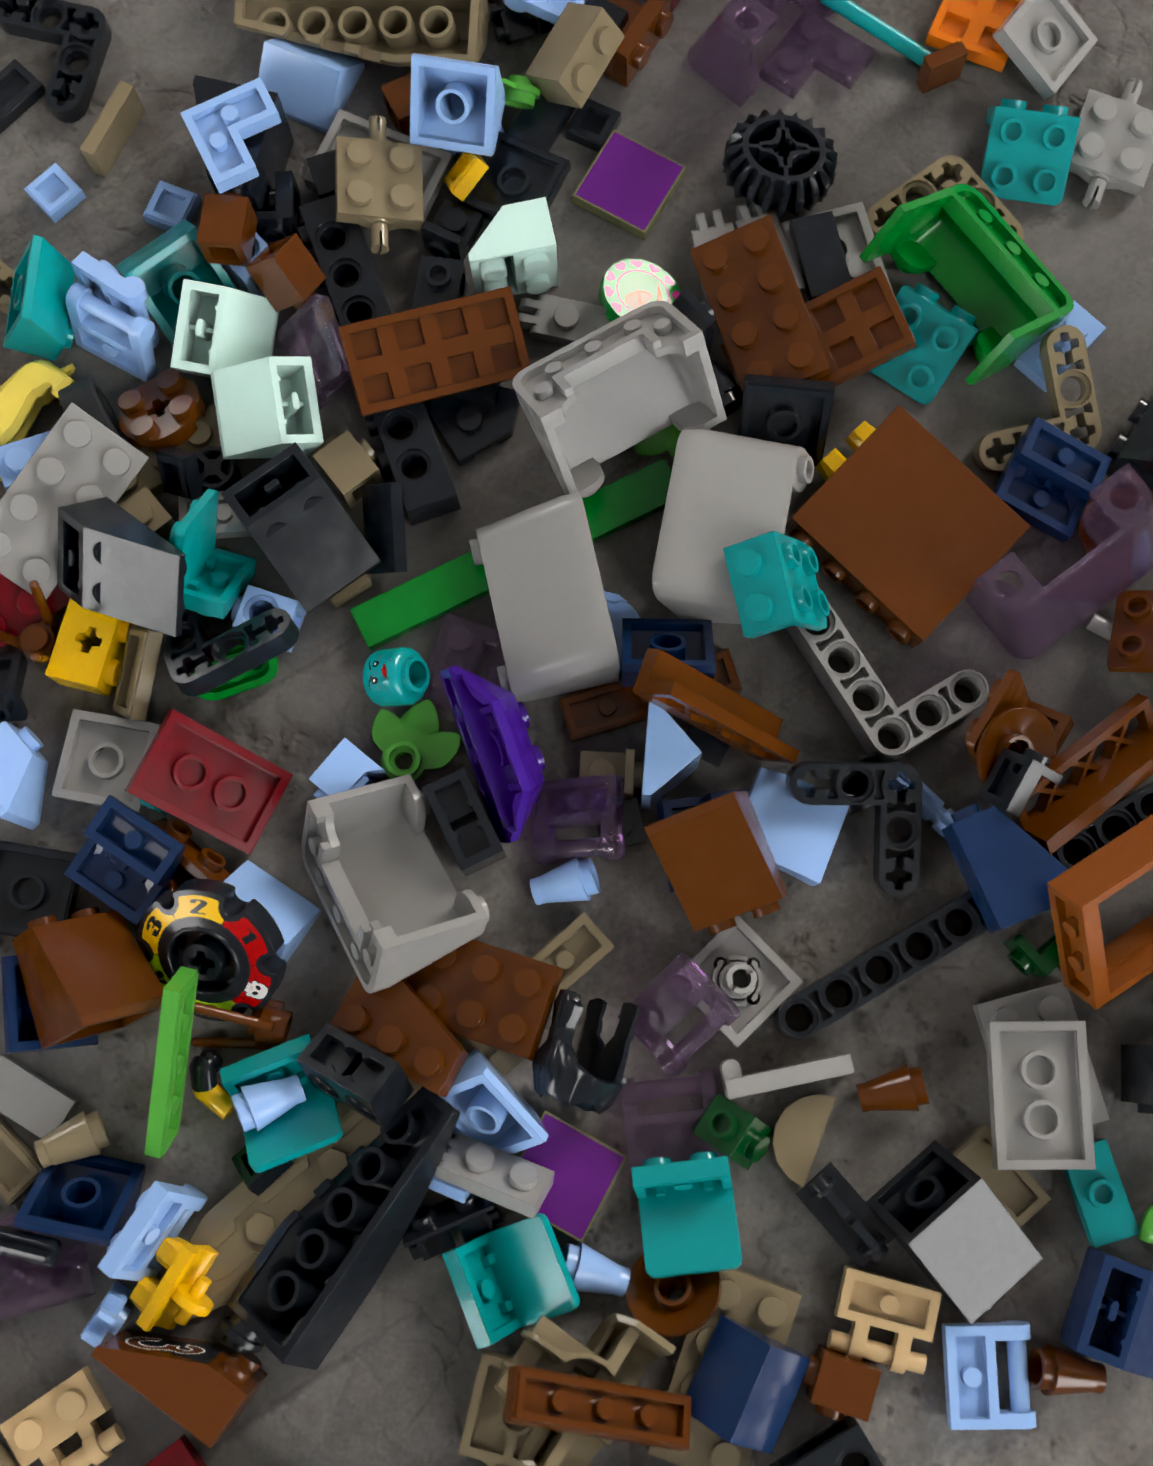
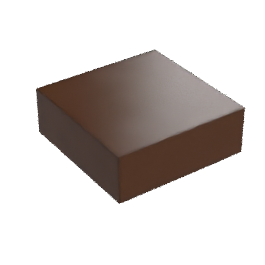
[916,41,968,94]

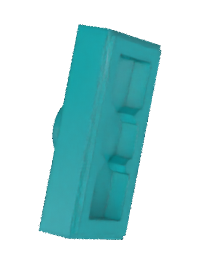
[1063,1138,1139,1248]

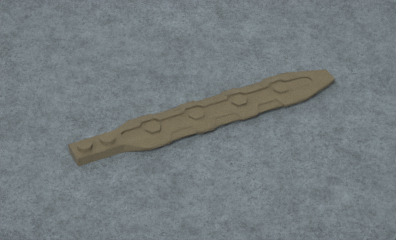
[189,912,615,1319]

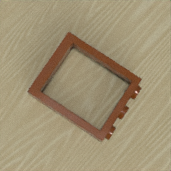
[1047,814,1153,1010]

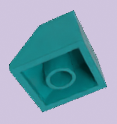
[115,219,236,346]
[3,234,75,361]

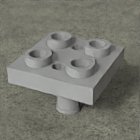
[671,915,804,1048]

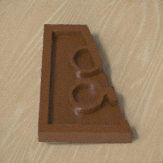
[330,976,469,1098]

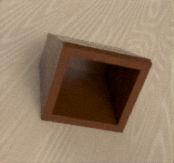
[644,791,788,935]
[12,907,163,1049]

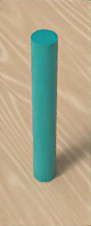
[820,0,933,66]

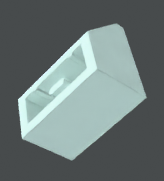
[468,197,559,295]
[170,278,279,378]
[210,356,324,459]

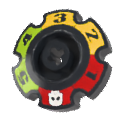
[137,879,287,1022]

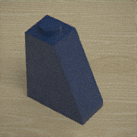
[941,803,1068,933]

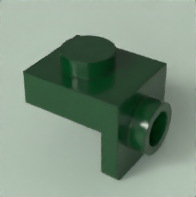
[1003,933,1061,978]
[694,1094,773,1170]

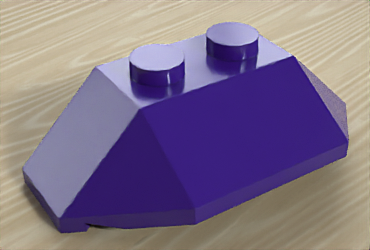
[439,665,545,843]

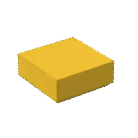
[444,152,489,202]

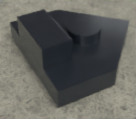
[428,383,521,466]

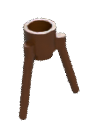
[0,580,59,664]
[190,998,293,1051]

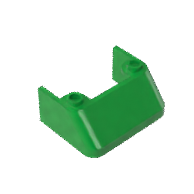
[859,184,1074,386]

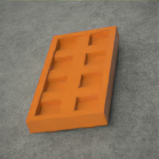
[925,0,1021,73]

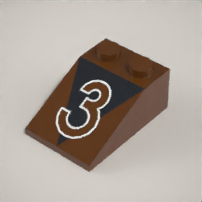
[91,1329,268,1448]

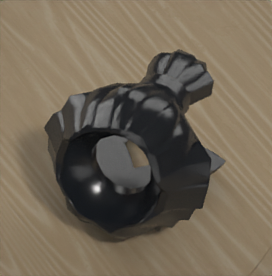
[532,989,642,1115]

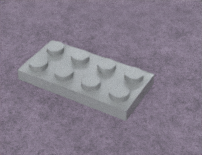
[0,402,149,600]

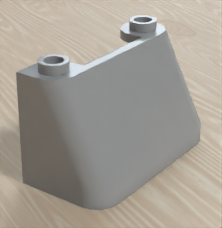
[512,301,727,498]
[652,429,814,624]
[469,492,620,703]
[301,774,489,993]

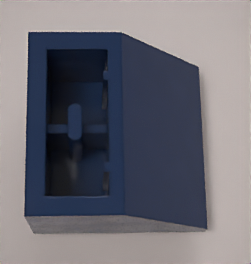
[1058,1246,1153,1379]

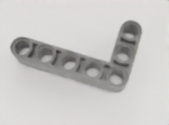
[786,586,989,762]

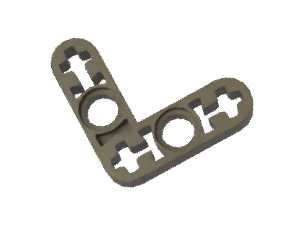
[867,155,1024,240]
[973,325,1102,472]

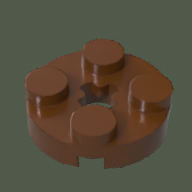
[117,369,206,452]

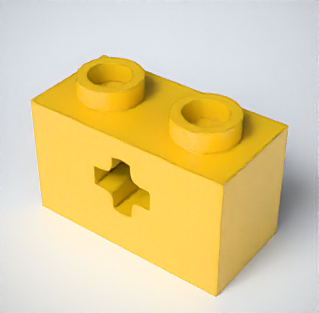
[45,598,137,697]

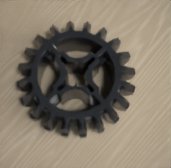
[722,108,838,217]

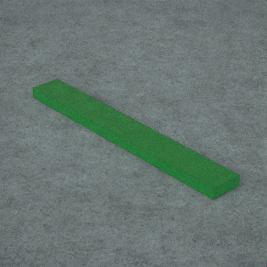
[350,458,671,651]

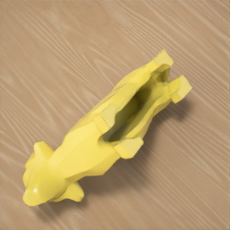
[0,359,76,482]

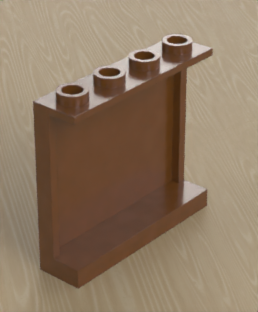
[785,405,1031,648]

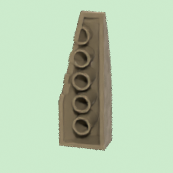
[234,0,489,67]

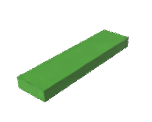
[144,966,199,1159]

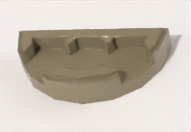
[771,1093,836,1188]

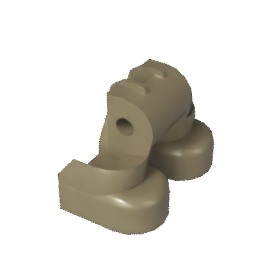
[494,1312,676,1466]

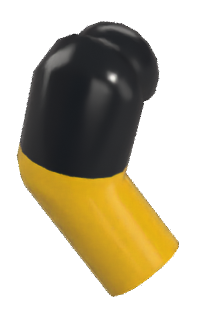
[189,1049,235,1120]

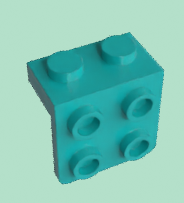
[980,99,1081,205]
[869,282,981,404]
[169,488,257,619]
[723,531,830,639]
[220,1033,343,1173]
[631,1151,742,1279]
[442,1213,580,1349]

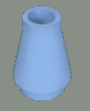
[530,856,600,905]
[231,1074,306,1132]
[562,1242,631,1297]

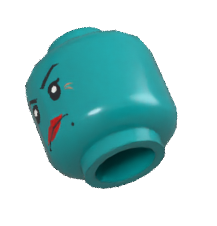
[362,647,430,707]

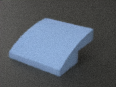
[748,767,850,886]

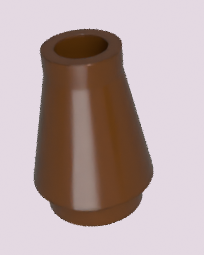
[856,1064,929,1112]
[1028,1344,1107,1396]

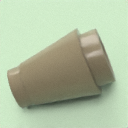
[34,1110,111,1169]

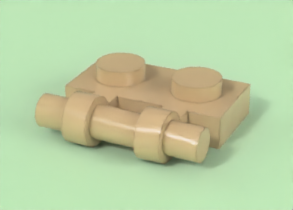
[827,1265,942,1375]
[0,1365,126,1466]

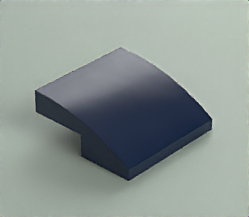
[993,417,1112,542]
[64,795,186,925]

